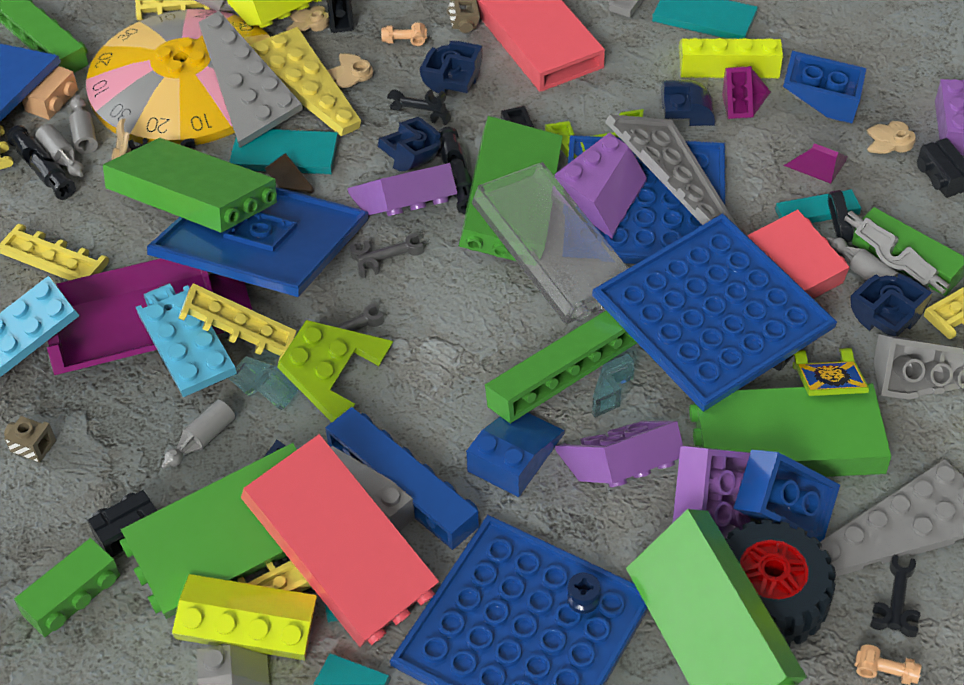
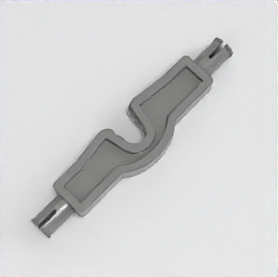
[844,211,950,294]

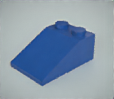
[783,51,867,123]
[466,413,565,497]
[733,450,840,542]

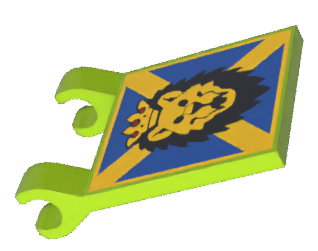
[793,348,869,396]

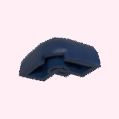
[419,41,482,94]
[661,80,715,126]
[377,116,441,172]
[850,273,933,337]

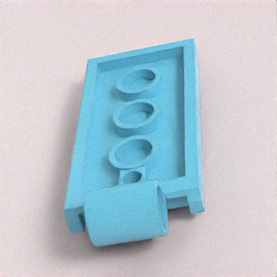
[0,276,80,377]
[136,283,237,397]

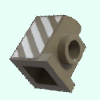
[447,0,480,33]
[4,416,56,463]

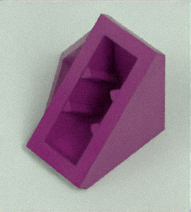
[722,66,771,119]
[783,143,848,184]

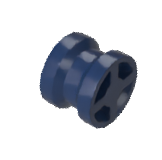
[567,572,600,614]

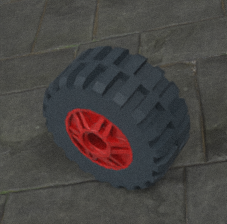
[724,520,836,647]

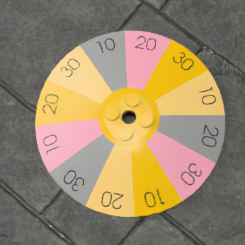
[86,9,270,145]

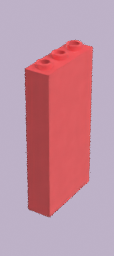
[476,0,605,92]
[747,210,850,299]
[241,434,439,647]

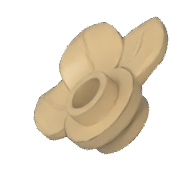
[287,6,329,32]
[327,54,373,88]
[111,118,131,160]
[867,121,916,154]

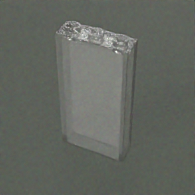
[472,162,628,325]

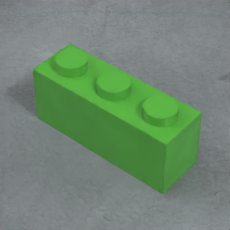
[14,538,120,638]

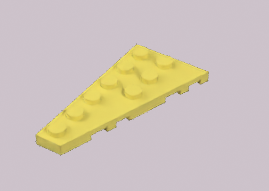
[250,27,361,136]

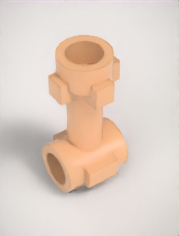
[382,22,427,46]
[855,645,921,685]

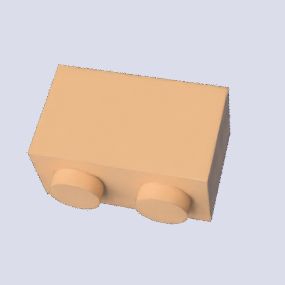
[22,66,78,120]

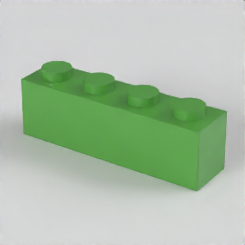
[852,207,964,296]

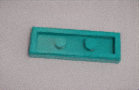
[775,189,861,223]

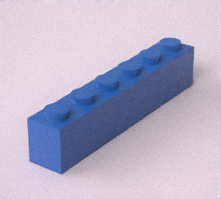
[325,407,479,550]

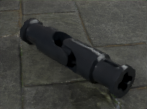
[6,125,76,200]
[439,127,473,215]

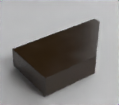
[265,153,315,193]

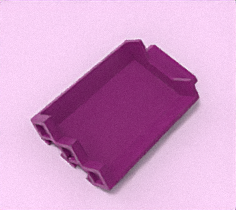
[47,258,252,375]

